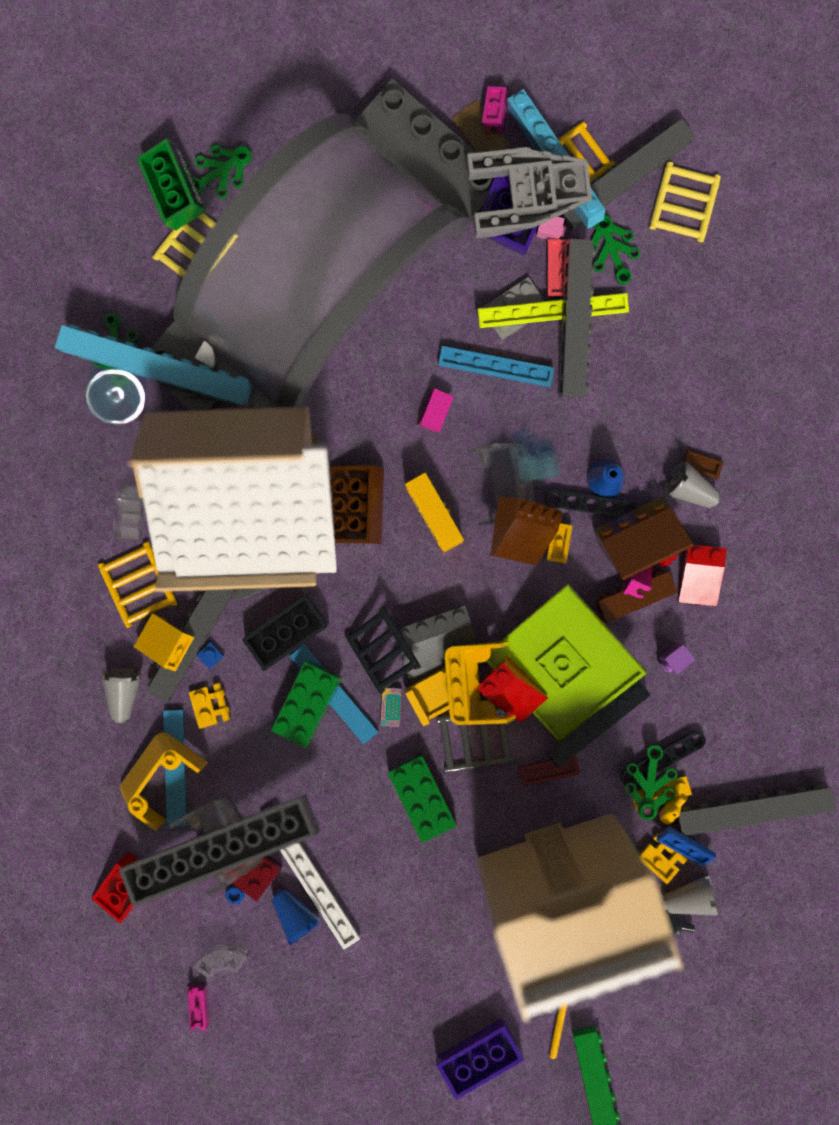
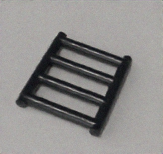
[344,606,421,694]

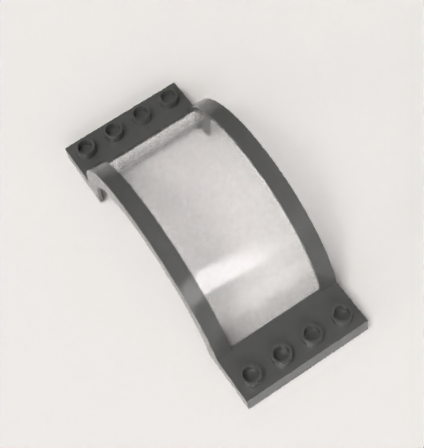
[150,79,494,411]

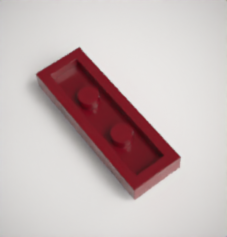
[519,755,580,786]

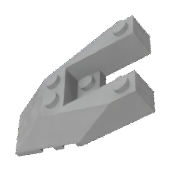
[466,147,592,239]

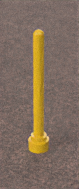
[549,1004,568,1059]

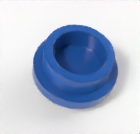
[225,884,245,904]

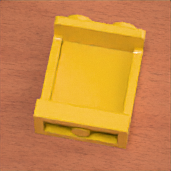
[134,613,194,671]
[404,667,449,727]

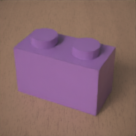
[658,643,695,674]

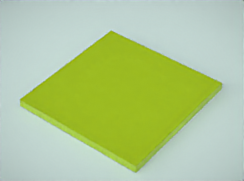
[486,584,647,742]

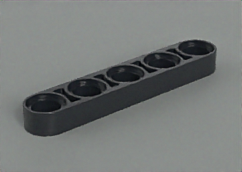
[545,490,638,518]
[620,731,706,787]

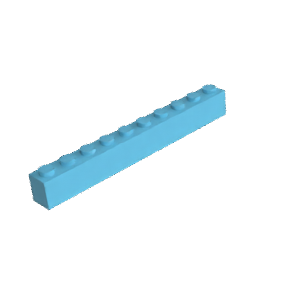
[55,324,252,405]

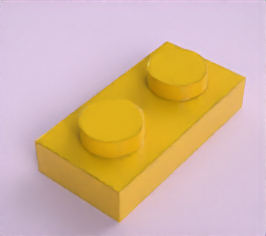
[547,524,573,564]

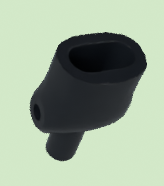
[665,912,695,937]

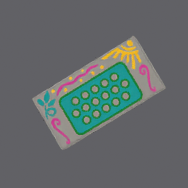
[380,687,402,727]

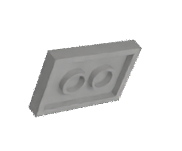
[482,277,544,341]

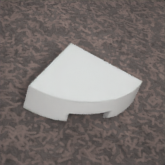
[195,341,215,368]

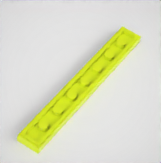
[477,293,629,328]

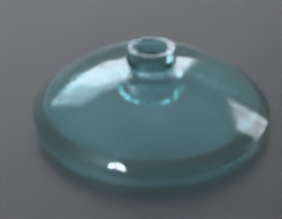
[85,368,145,425]

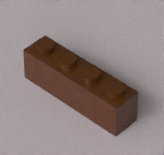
[596,570,678,623]

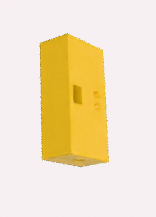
[405,473,464,553]

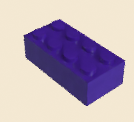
[436,1018,524,1100]

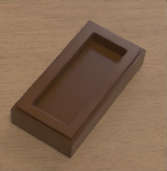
[683,450,724,480]

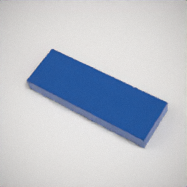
[656,827,716,866]

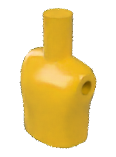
[660,794,687,825]

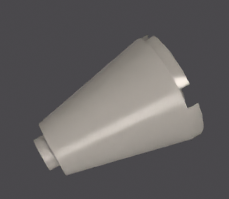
[664,461,720,508]
[101,668,141,723]
[662,875,719,916]

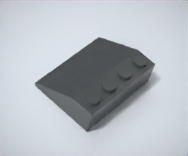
[394,605,478,685]

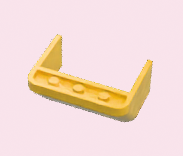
[445,641,516,725]
[120,732,208,831]

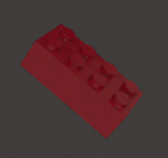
[213,820,282,902]

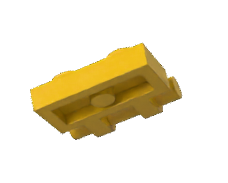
[188,683,231,729]
[639,833,687,884]

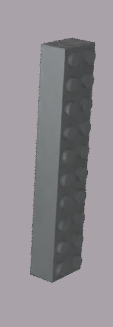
[119,794,321,907]

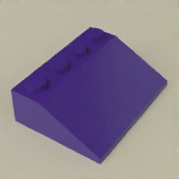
[480,176,537,256]

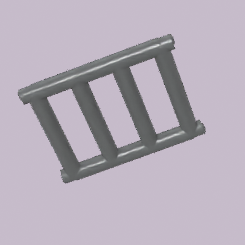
[436,707,515,773]

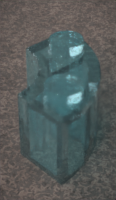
[516,451,562,483]

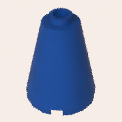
[587,460,625,498]
[271,888,322,945]

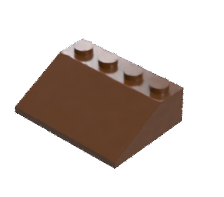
[328,465,384,544]
[594,496,693,580]
[490,497,562,566]

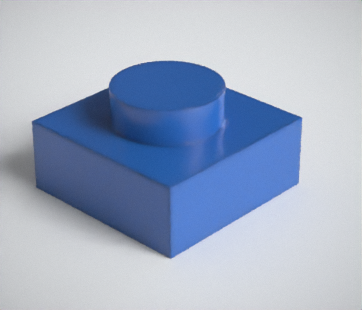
[196,642,224,669]

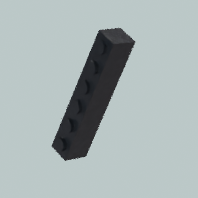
[546,680,651,768]

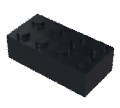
[242,595,329,671]

